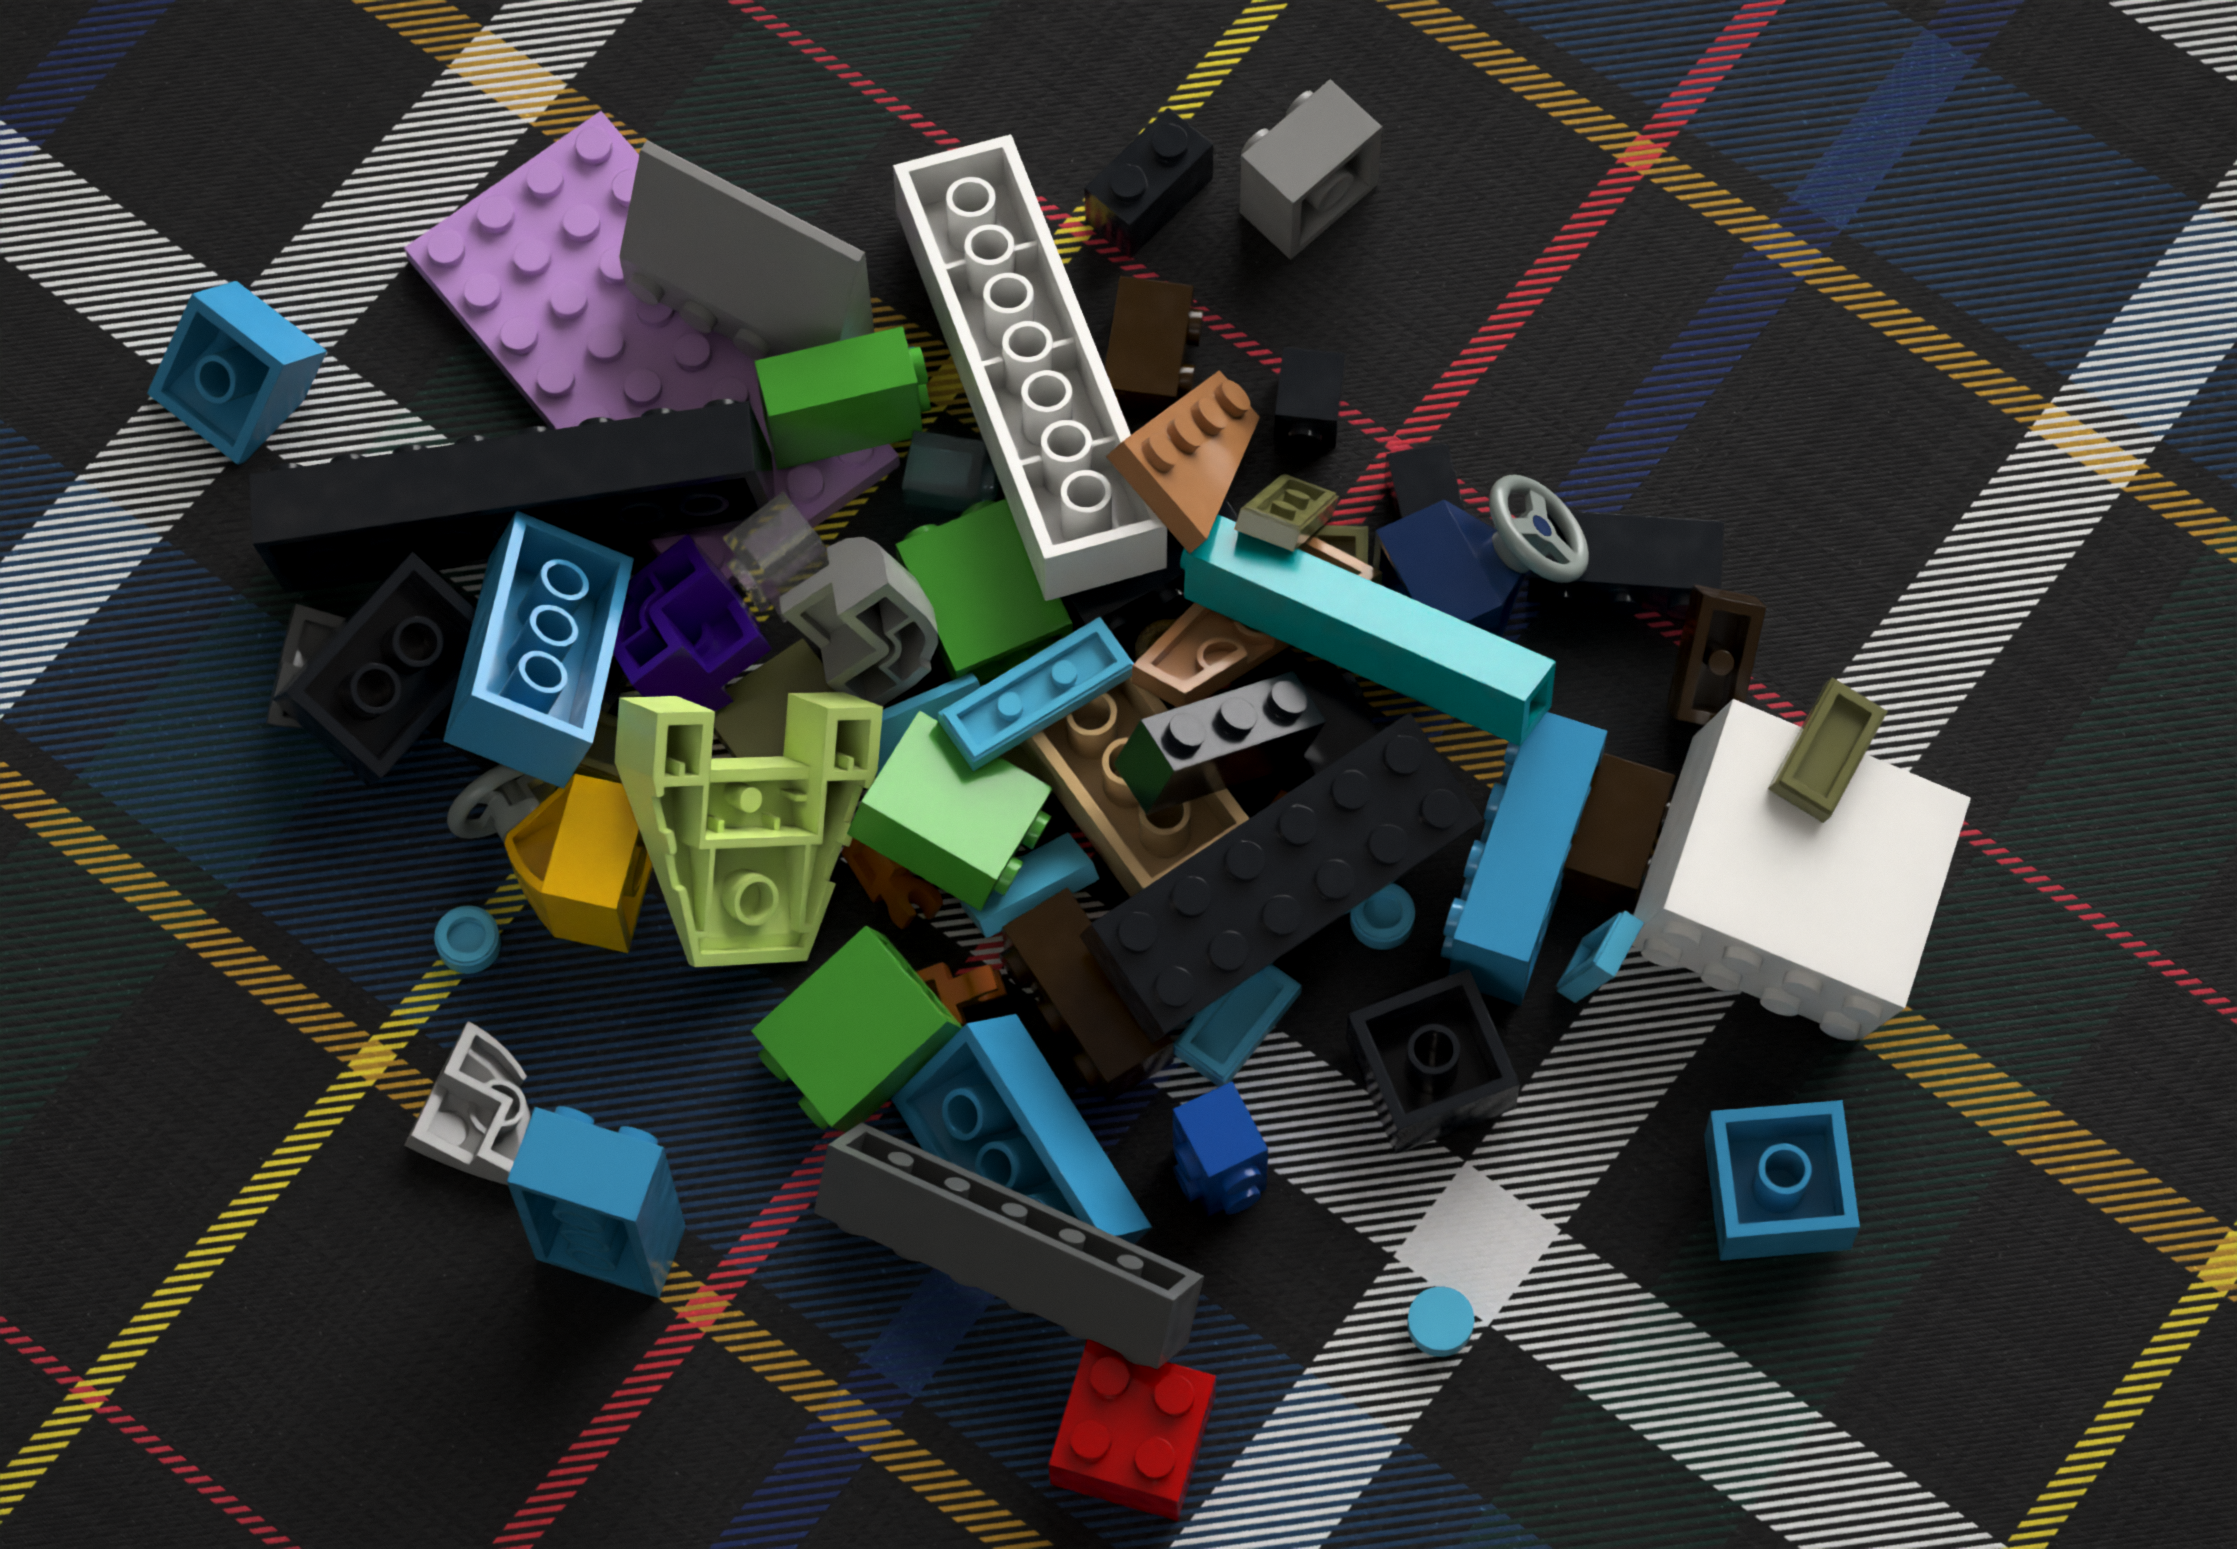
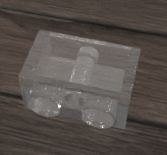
[723,492,829,623]

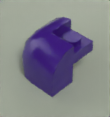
[613,534,771,712]

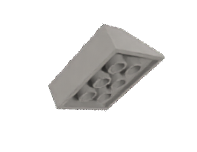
[619,140,875,360]

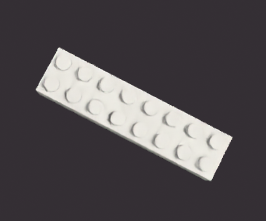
[893,135,1167,601]

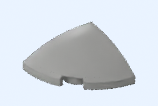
[404,1021,532,1185]

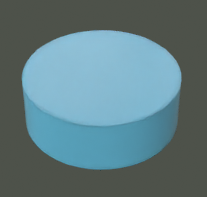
[1350,883,1415,950]
[434,906,501,974]
[1407,1286,1474,1357]

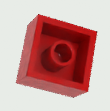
[1048,1339,1216,1521]

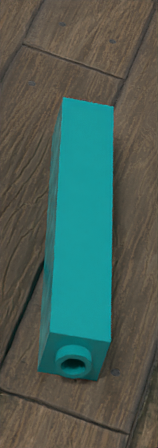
[1180,515,1556,746]

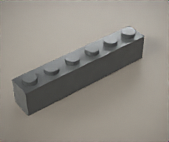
[814,1122,1204,1369]

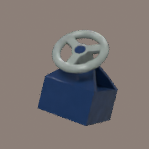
[1373,475,1589,638]

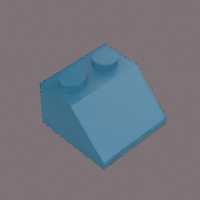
[147,281,327,465]

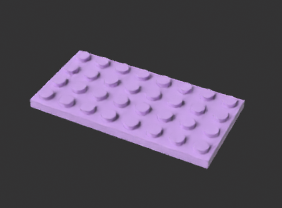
[404,111,900,586]

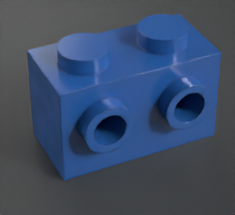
[1173,1081,1268,1216]

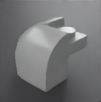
[779,537,938,706]

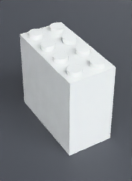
[1632,699,1971,1040]

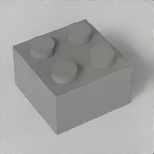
[1240,79,1382,260]

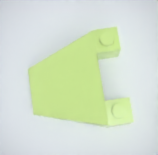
[614,692,883,967]

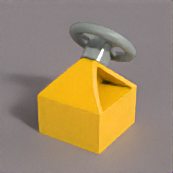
[447,764,653,953]

